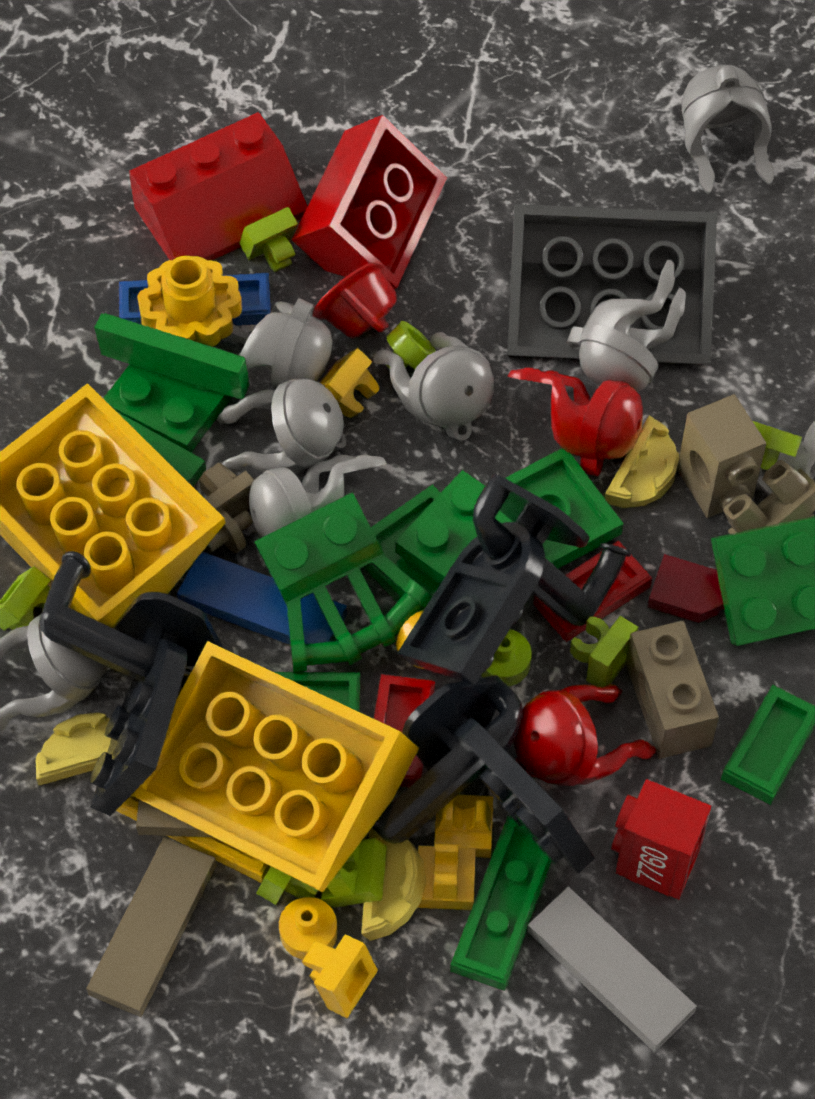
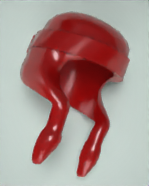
[508,367,643,476]
[513,684,656,786]

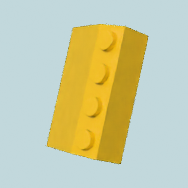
[0,383,226,628]
[131,641,419,892]

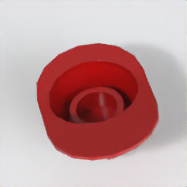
[313,263,397,339]

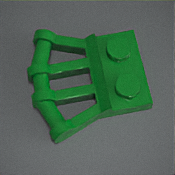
[255,492,432,673]

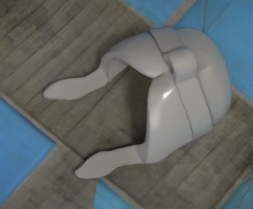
[681,65,774,194]
[567,260,686,392]
[226,298,333,388]
[373,332,494,441]
[217,378,346,474]
[249,455,387,538]
[0,615,111,732]

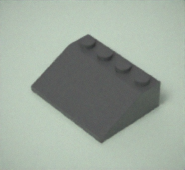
[507,204,717,365]

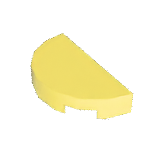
[605,415,679,508]
[36,713,111,786]
[361,828,426,941]

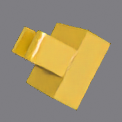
[319,348,380,418]
[434,795,494,858]
[417,843,476,910]
[302,934,378,1018]

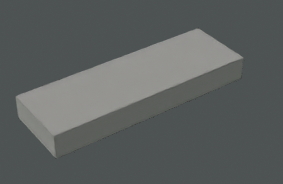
[527,886,697,1052]

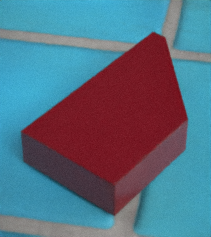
[647,554,724,623]

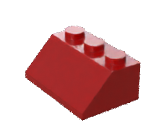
[129,112,308,261]
[292,115,448,289]

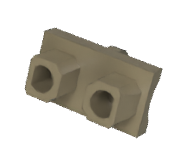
[723,460,815,534]
[199,462,254,553]

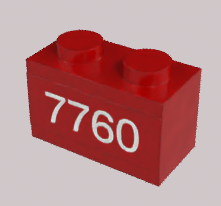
[611,779,712,900]

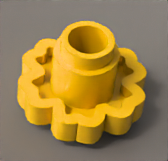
[137,256,242,347]

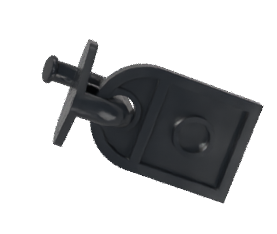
[398,474,631,685]
[40,551,224,816]
[372,675,595,874]

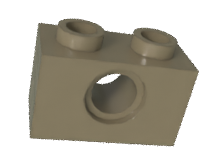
[677,394,766,518]
[626,620,719,759]

